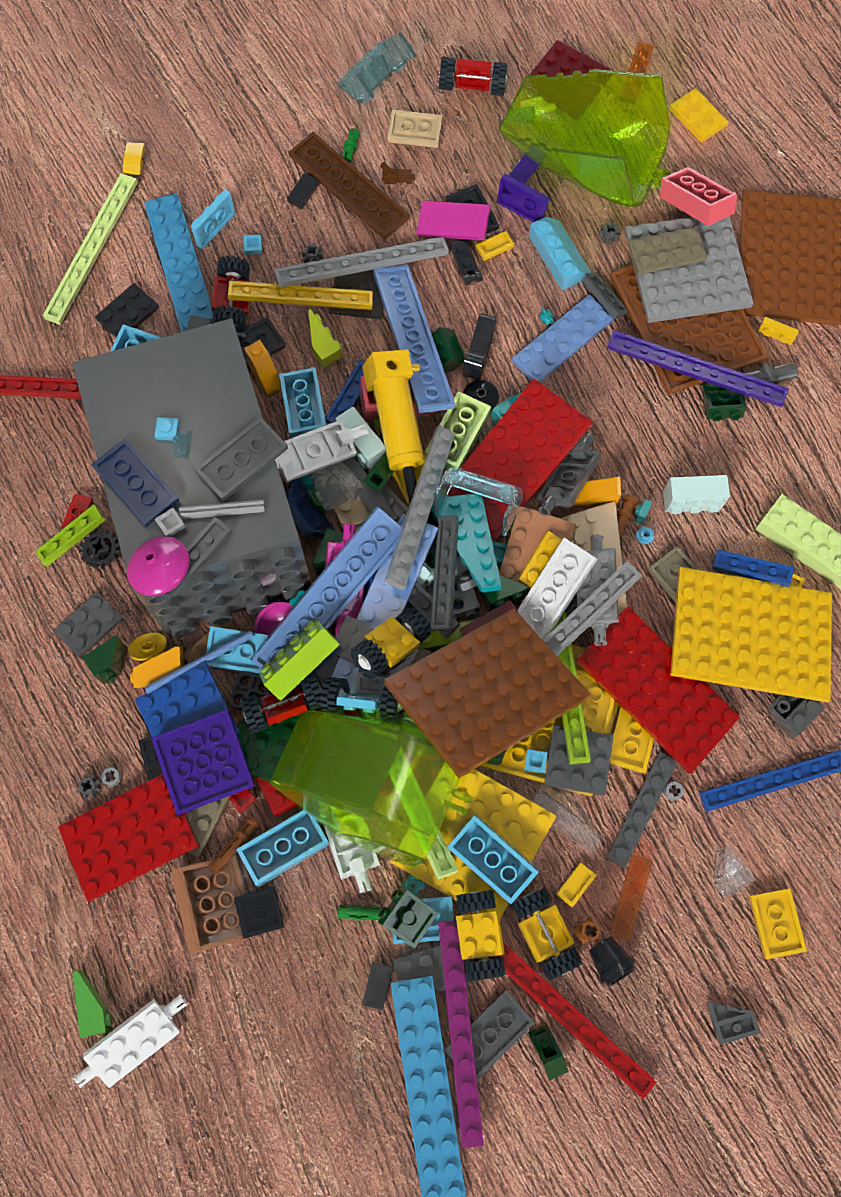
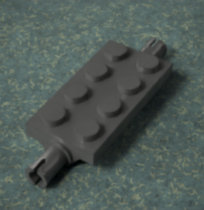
[536,433,601,516]

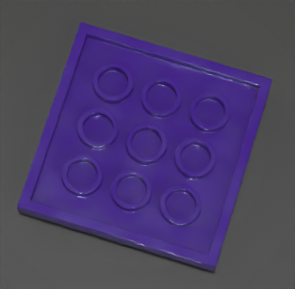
[151,709,255,815]

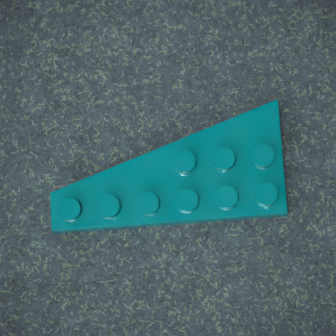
[430,493,502,592]

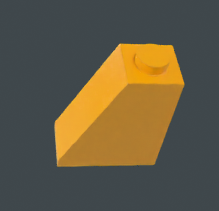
[244,340,282,397]
[570,477,621,508]
[130,646,184,688]

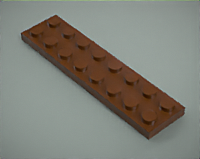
[288,132,409,240]

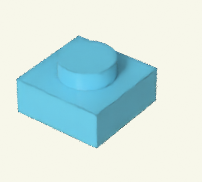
[244,235,263,255]
[154,417,180,441]
[524,749,548,774]

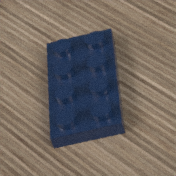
[91,438,180,527]

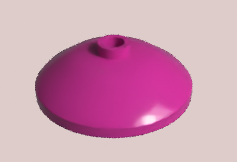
[127,536,190,596]
[254,602,294,635]

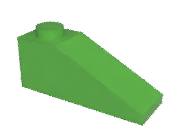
[73,970,113,1038]

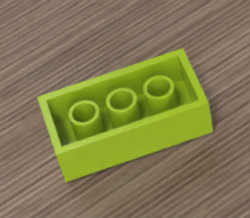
[259,619,340,701]

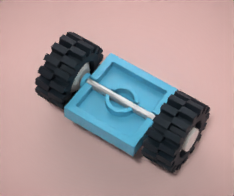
[320,677,406,722]

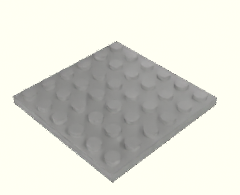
[625,216,754,323]

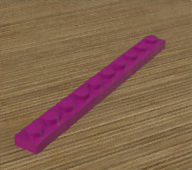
[438,920,484,1148]

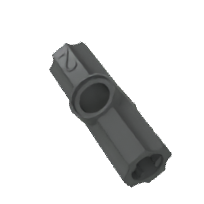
[746,363,797,385]

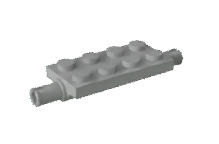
[577,534,619,646]

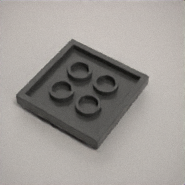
[544,725,613,796]

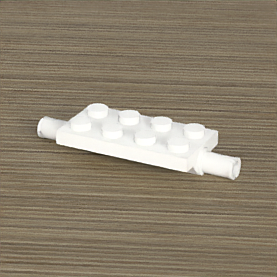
[275,420,369,482]
[317,800,380,893]
[74,994,188,1088]

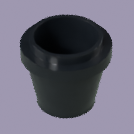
[589,936,637,987]

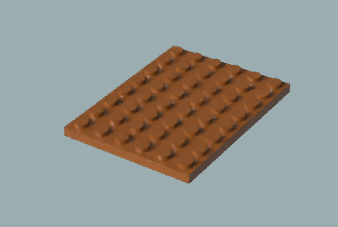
[739,189,841,325]
[609,265,768,396]
[384,608,591,778]

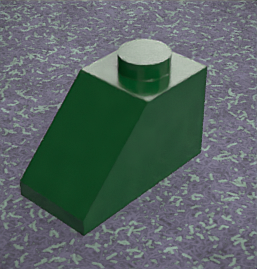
[528,1024,569,1081]

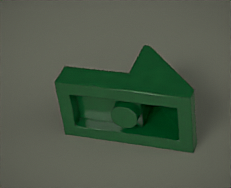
[364,452,394,492]

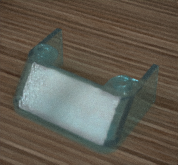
[336,32,417,104]
[434,468,523,536]

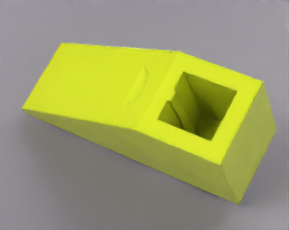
[308,309,342,368]

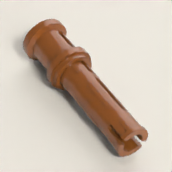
[617,495,639,539]
[208,817,261,874]

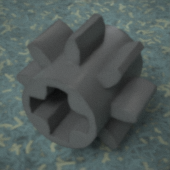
[598,222,621,245]
[301,243,324,263]
[76,774,102,799]

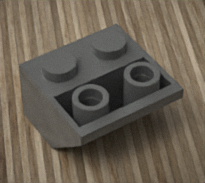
[768,694,825,739]

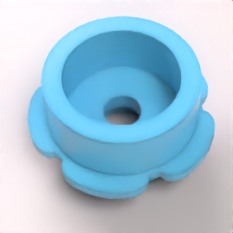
[636,526,654,544]

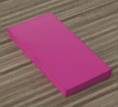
[416,201,491,240]

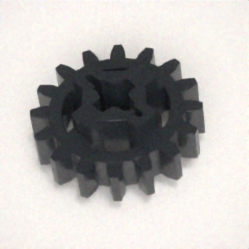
[79,529,121,570]

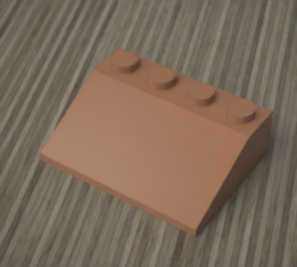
[499,506,576,591]
[171,854,245,955]

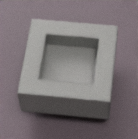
[155,508,186,537]

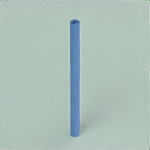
[144,631,254,694]

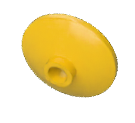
[128,633,167,661]

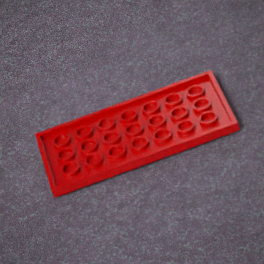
[441,378,593,540]
[576,606,740,774]

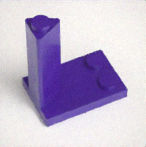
[496,144,550,222]

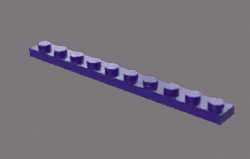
[607,330,789,408]

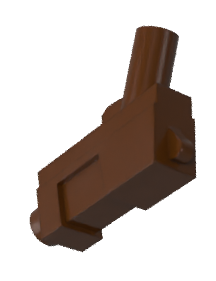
[380,162,415,184]

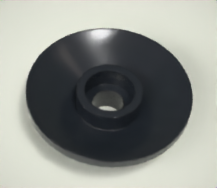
[463,380,499,411]

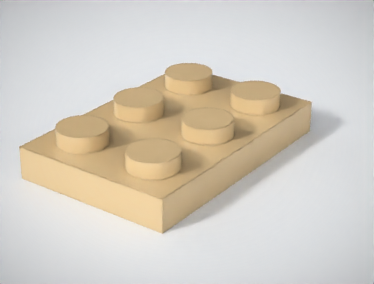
[388,110,442,148]

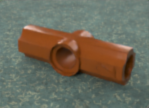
[573,918,601,945]

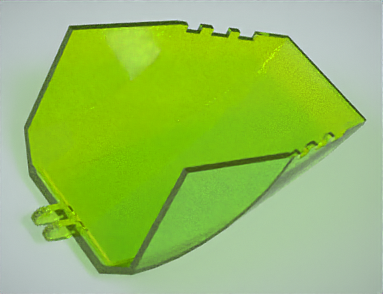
[499,69,671,208]
[269,710,473,869]

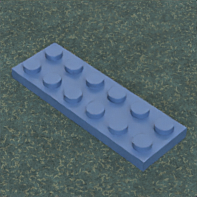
[511,295,614,382]

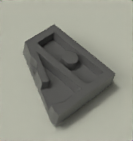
[706,1002,761,1045]

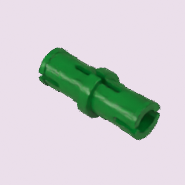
[342,128,360,163]
[338,905,380,922]

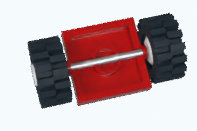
[439,57,508,96]
[212,256,251,333]
[240,671,322,734]

